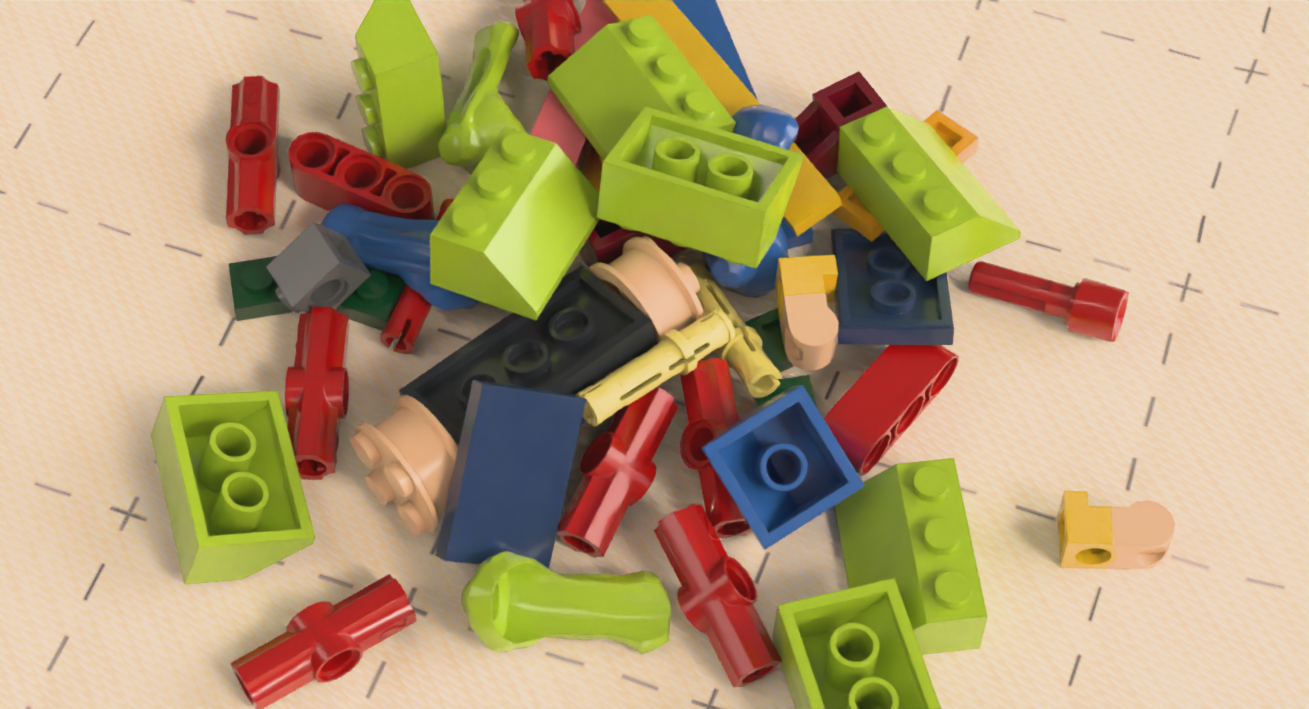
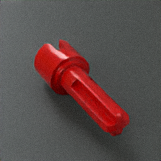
[968,261,1129,342]

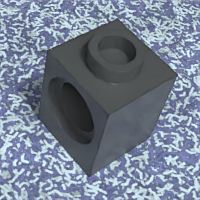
[266,222,371,313]

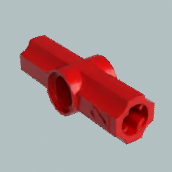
[515,0,582,81]
[225,76,281,235]
[285,307,350,480]
[680,358,752,539]
[557,387,678,558]
[653,504,783,687]
[230,574,417,709]

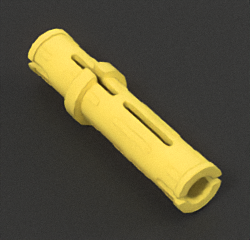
[688,263,782,398]
[575,308,735,427]

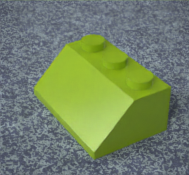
[351,0,446,169]
[547,15,736,160]
[597,106,803,268]
[837,107,1021,281]
[430,126,600,320]
[151,390,315,585]
[833,458,988,655]
[772,578,941,709]

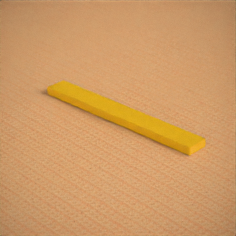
[600,0,843,237]

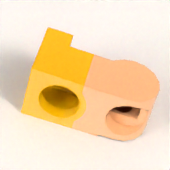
[775,255,839,371]
[1057,490,1175,570]

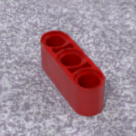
[288,132,435,220]
[824,345,959,475]

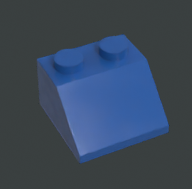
[701,385,865,550]

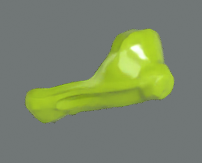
[438,20,527,175]
[461,551,672,655]

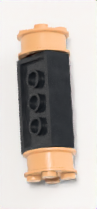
[350,236,705,536]

